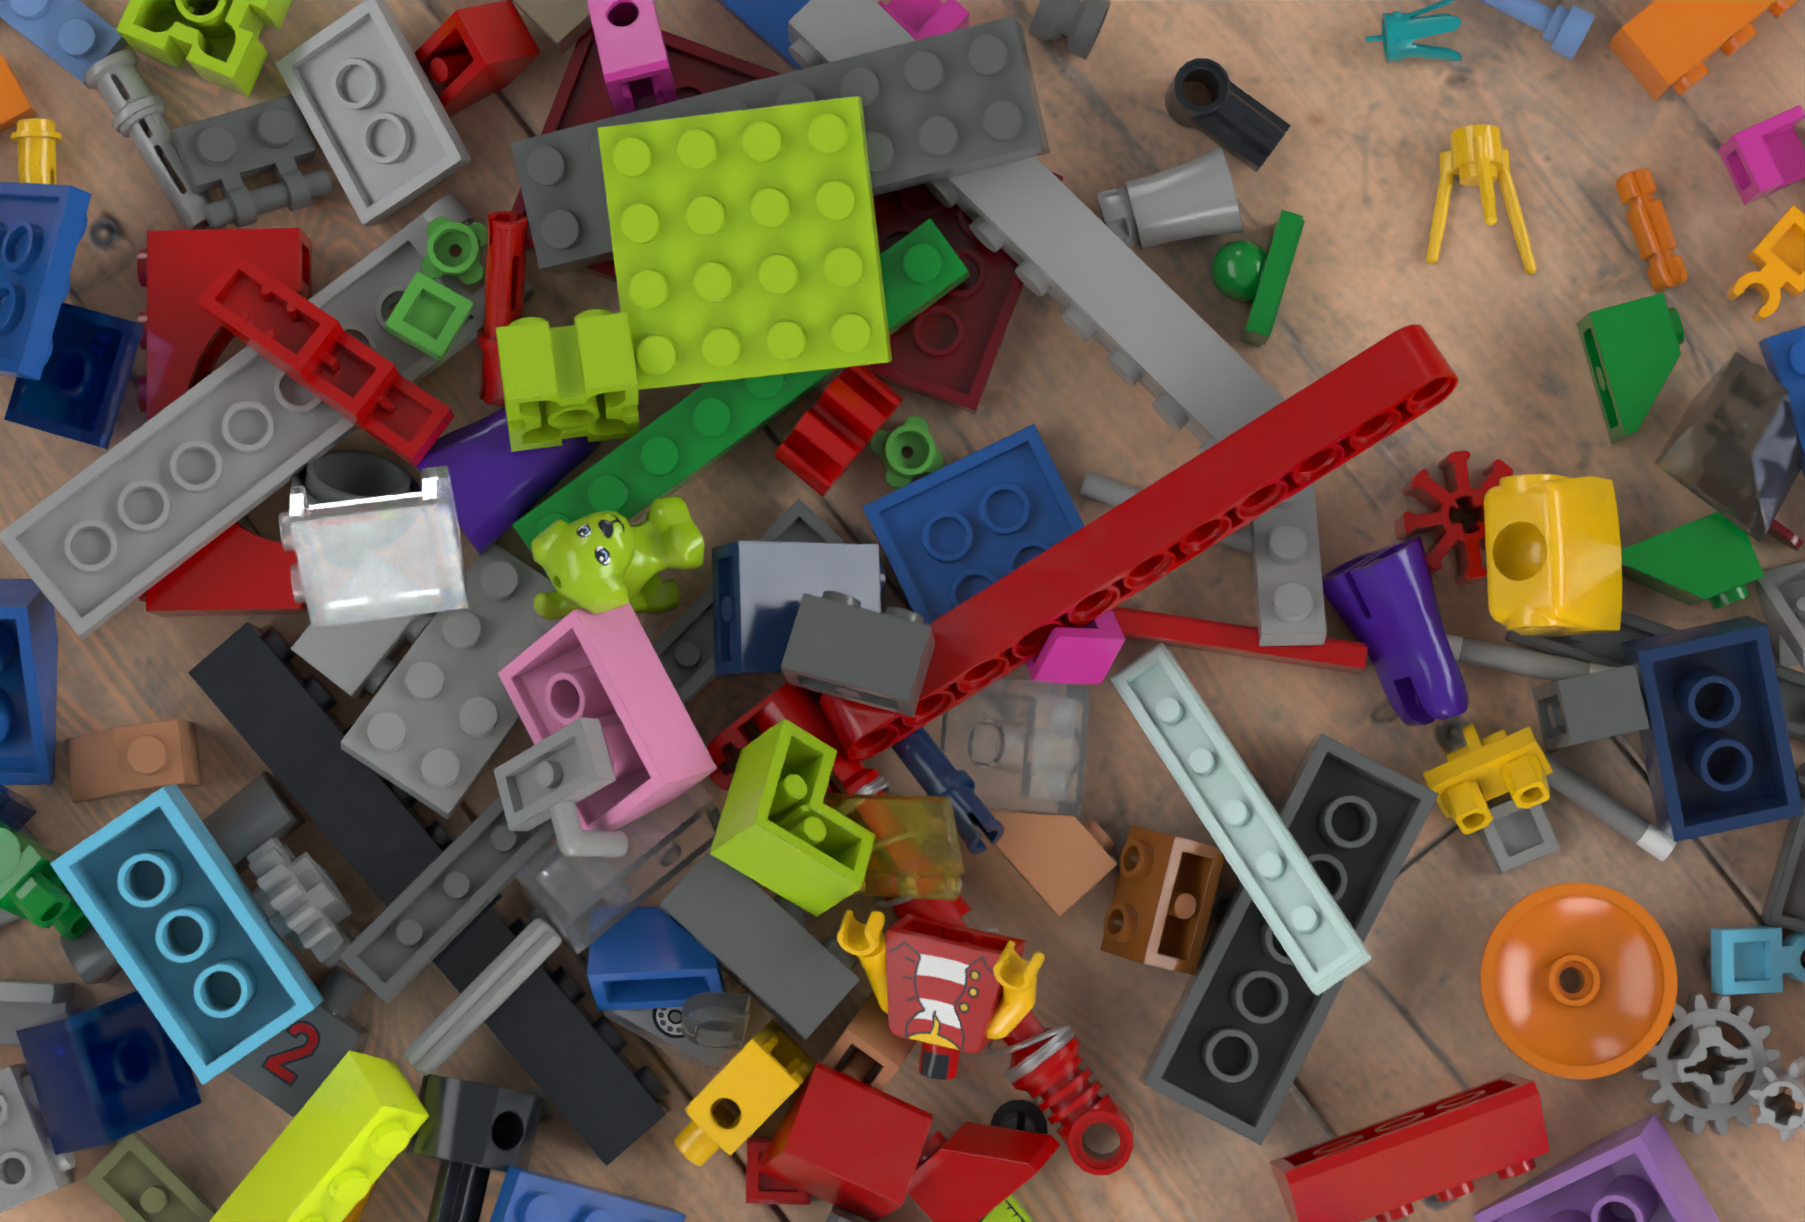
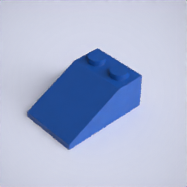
[0,579,58,785]

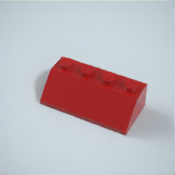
[1270,1074,1550,1222]

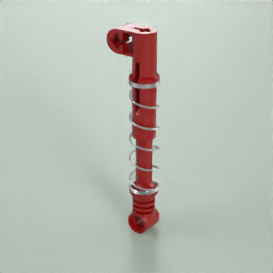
[707,682,1135,1176]

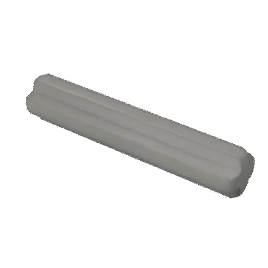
[404,918,562,1076]

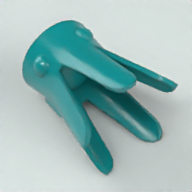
[1365,0,1462,63]

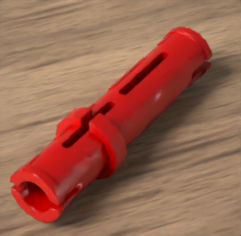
[477,211,529,406]

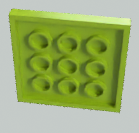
[597,96,892,390]

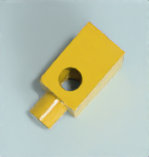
[674,1019,815,1166]

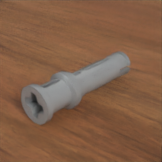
[84,49,213,230]

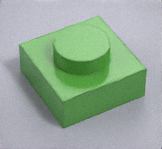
[385,271,474,363]

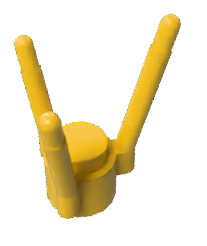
[1426,124,1537,275]

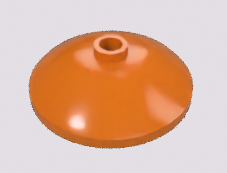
[1479,882,1678,1079]

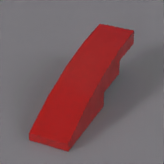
[196,252,455,467]

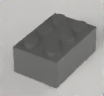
[660,848,860,1043]

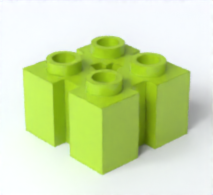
[116,0,293,98]
[496,309,639,452]

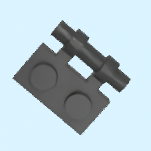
[172,94,333,229]

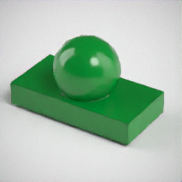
[1211,210,1305,348]

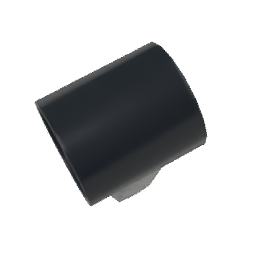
[1165,58,1291,172]

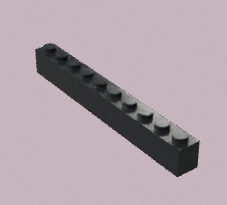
[188,622,671,1166]

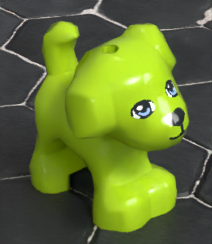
[531,496,704,620]

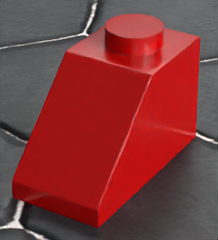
[414,0,541,117]
[907,1121,1060,1222]

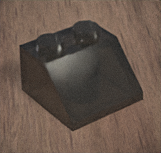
[1654,351,1802,542]

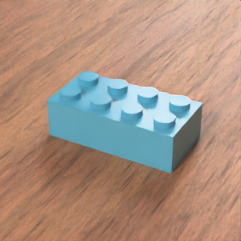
[50,784,325,1085]

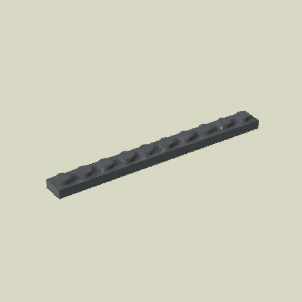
[338,499,845,1005]

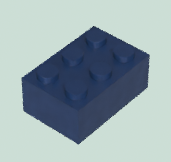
[1621,615,1804,842]

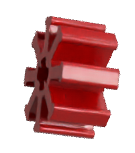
[774,365,903,497]
[1394,451,1513,585]

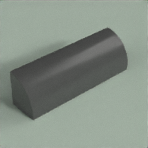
[60,771,306,984]

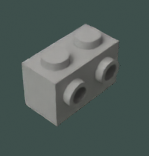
[0,1063,76,1213]

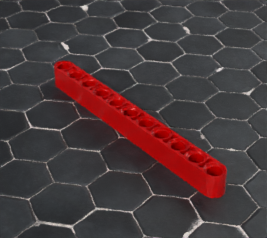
[819,324,1458,761]

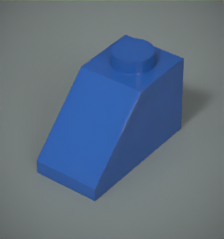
[587,905,727,1011]

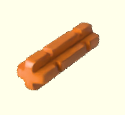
[1616,168,1688,292]

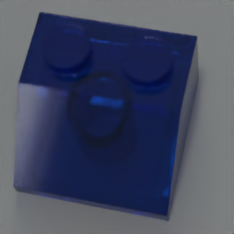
[4,303,145,450]
[16,989,202,1155]

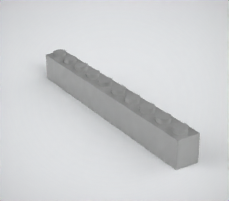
[788,0,1285,453]

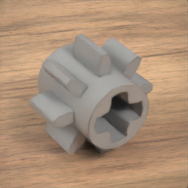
[1749,1056,1805,1142]

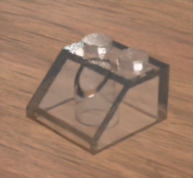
[940,680,1091,816]

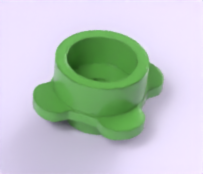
[421,217,488,285]
[870,416,944,489]

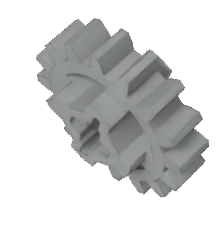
[247,837,356,968]
[1635,993,1782,1135]

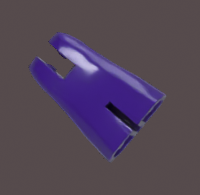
[416,407,602,555]
[1322,536,1469,727]

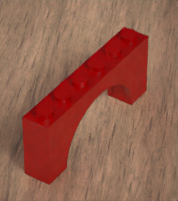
[137,227,312,617]

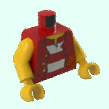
[837,910,1045,1080]

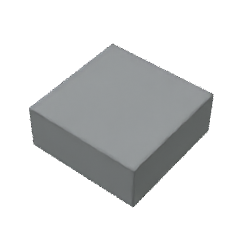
[1479,799,1561,874]

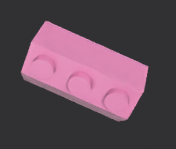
[498,603,717,830]

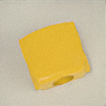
[1484,474,1622,637]

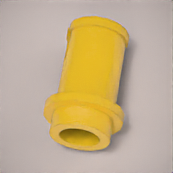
[11,118,62,184]

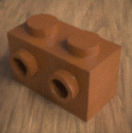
[1100,825,1225,976]

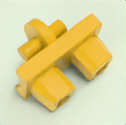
[1423,723,1553,835]

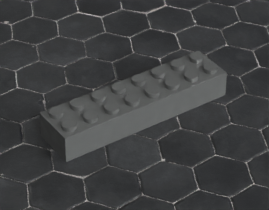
[510,16,1051,274]

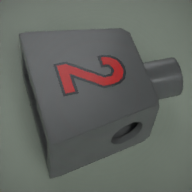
[225,965,370,1117]

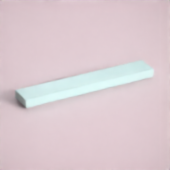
[1110,642,1372,996]

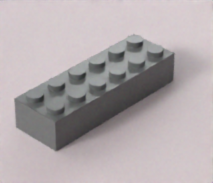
[1138,734,1439,1145]

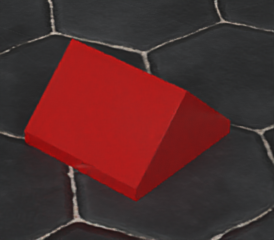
[757,1061,933,1222]

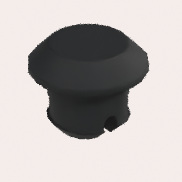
[990,1099,1048,1135]

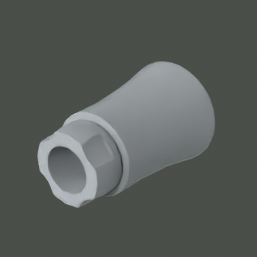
[1097,146,1243,249]

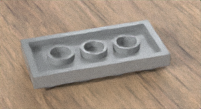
[341,543,565,820]

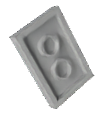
[275,0,473,226]

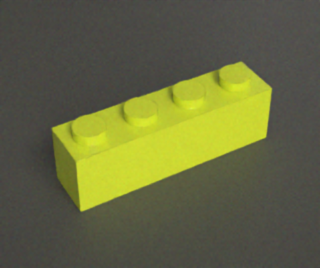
[209,1050,429,1222]

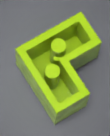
[709,718,875,917]

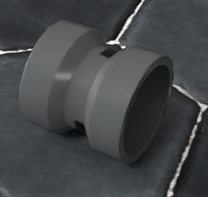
[1028,0,1111,60]

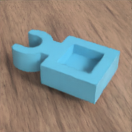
[1710,925,1805,995]

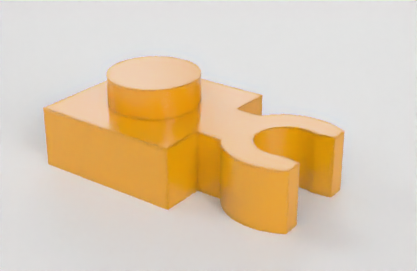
[1726,205,1805,323]

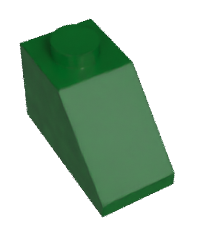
[1577,293,1684,444]
[1621,505,1765,610]

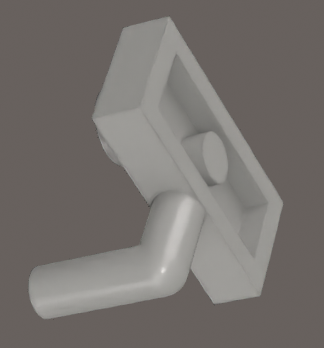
[494,718,629,857]

